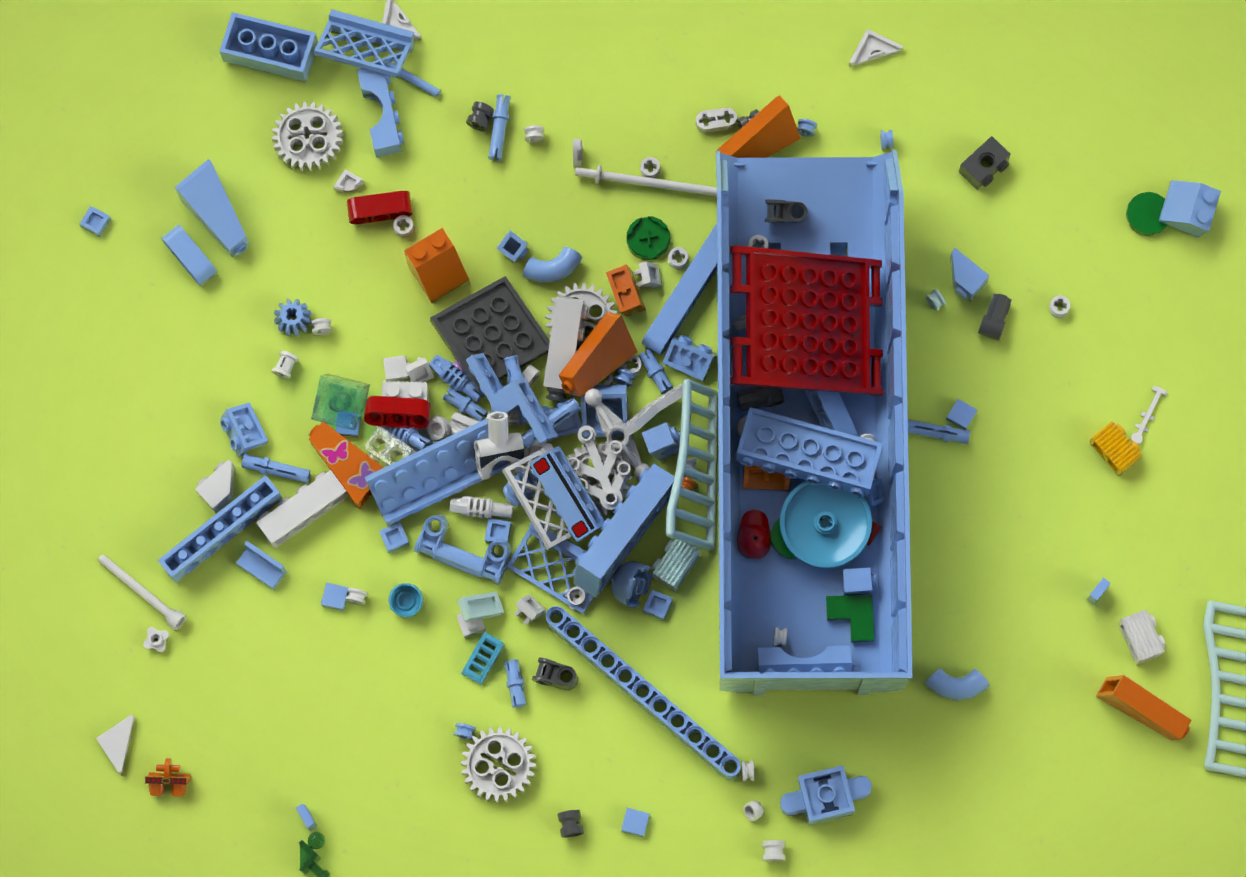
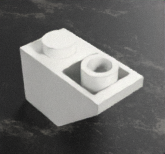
[195,459,235,513]

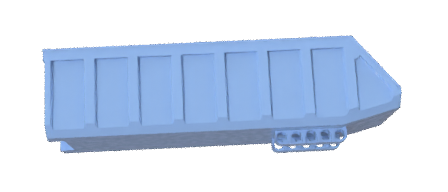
[716,150,913,695]

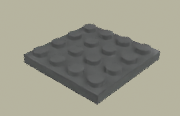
[430,276,550,392]

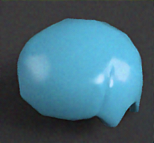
[388,583,424,617]

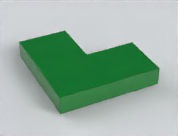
[826,595,874,642]

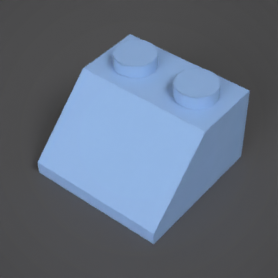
[1159,180,1221,237]
[581,384,628,438]

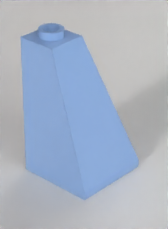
[175,159,249,257]

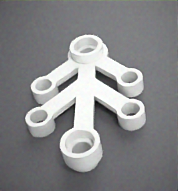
[568,426,631,510]

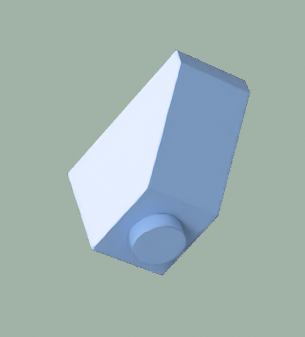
[950,248,989,301]

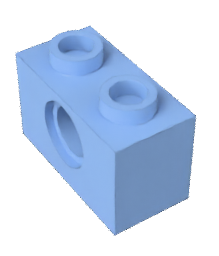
[642,422,681,461]

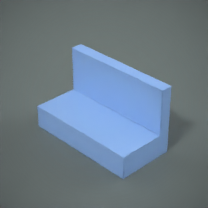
[236,541,287,590]

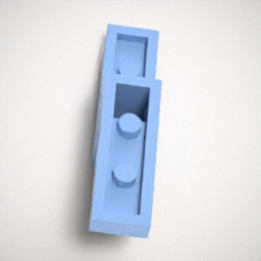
[466,353,558,443]

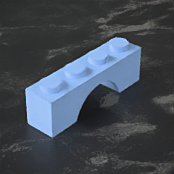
[357,68,404,157]
[758,645,852,674]

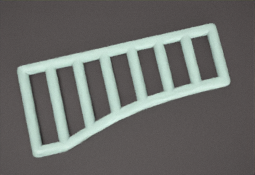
[666,379,718,551]
[1203,601,1246,778]

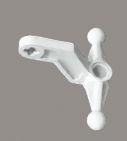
[585,384,683,480]

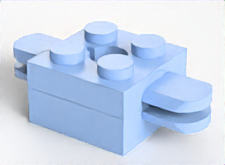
[780,765,872,825]

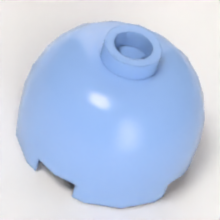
[610,561,652,608]

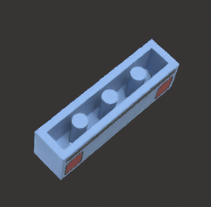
[529,446,605,542]

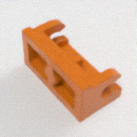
[606,264,646,316]
[743,465,790,491]

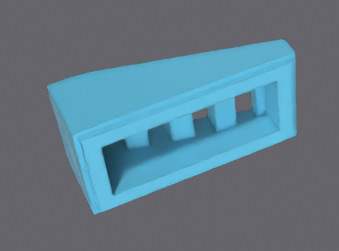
[461,632,505,685]

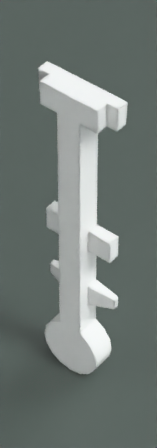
[1131,386,1168,445]

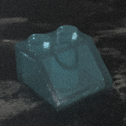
[311,374,370,430]

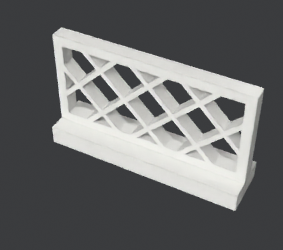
[502,444,572,550]

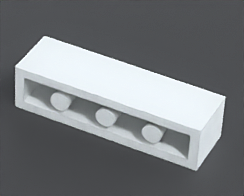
[543,296,588,389]
[256,470,349,549]

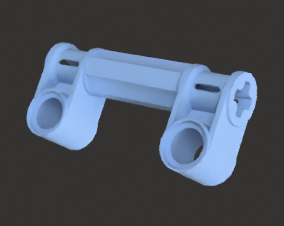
[414,514,511,585]

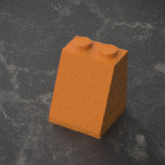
[404,228,469,303]

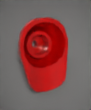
[737,510,771,559]

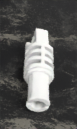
[450,496,513,519]

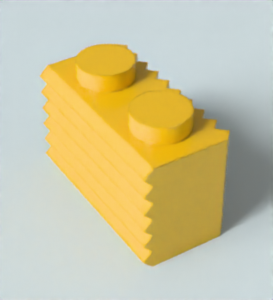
[1089,421,1142,476]

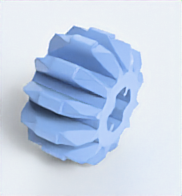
[274,299,312,336]
[503,471,542,506]

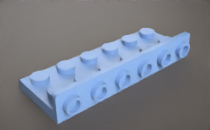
[735,407,883,497]
[364,418,510,525]

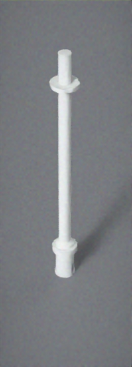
[575,165,717,196]

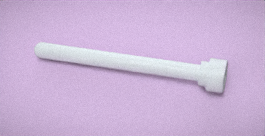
[98,555,186,630]

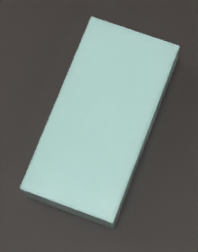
[457,592,504,622]

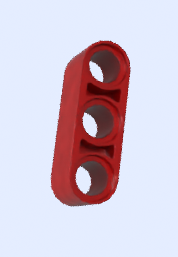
[347,191,413,224]
[364,396,431,429]

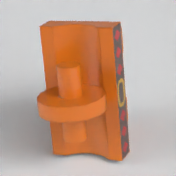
[145,758,191,796]

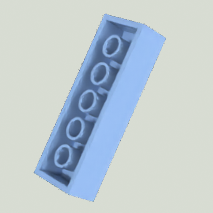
[573,463,674,598]

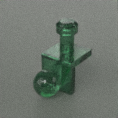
[299,832,330,877]

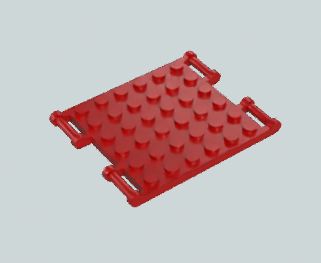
[730,246,884,396]

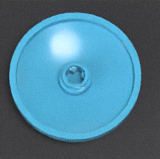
[780,481,872,569]

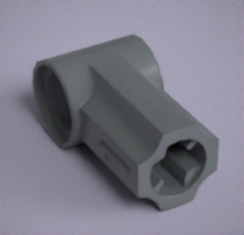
[978,294,1012,341]
[737,386,785,412]

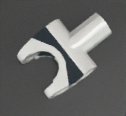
[474,411,524,480]

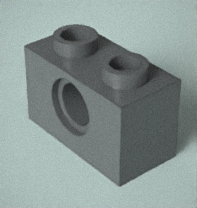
[959,136,1011,190]

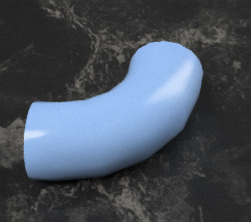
[523,247,583,283]
[924,668,990,701]

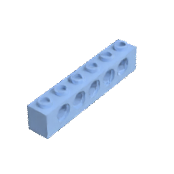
[158,475,283,583]

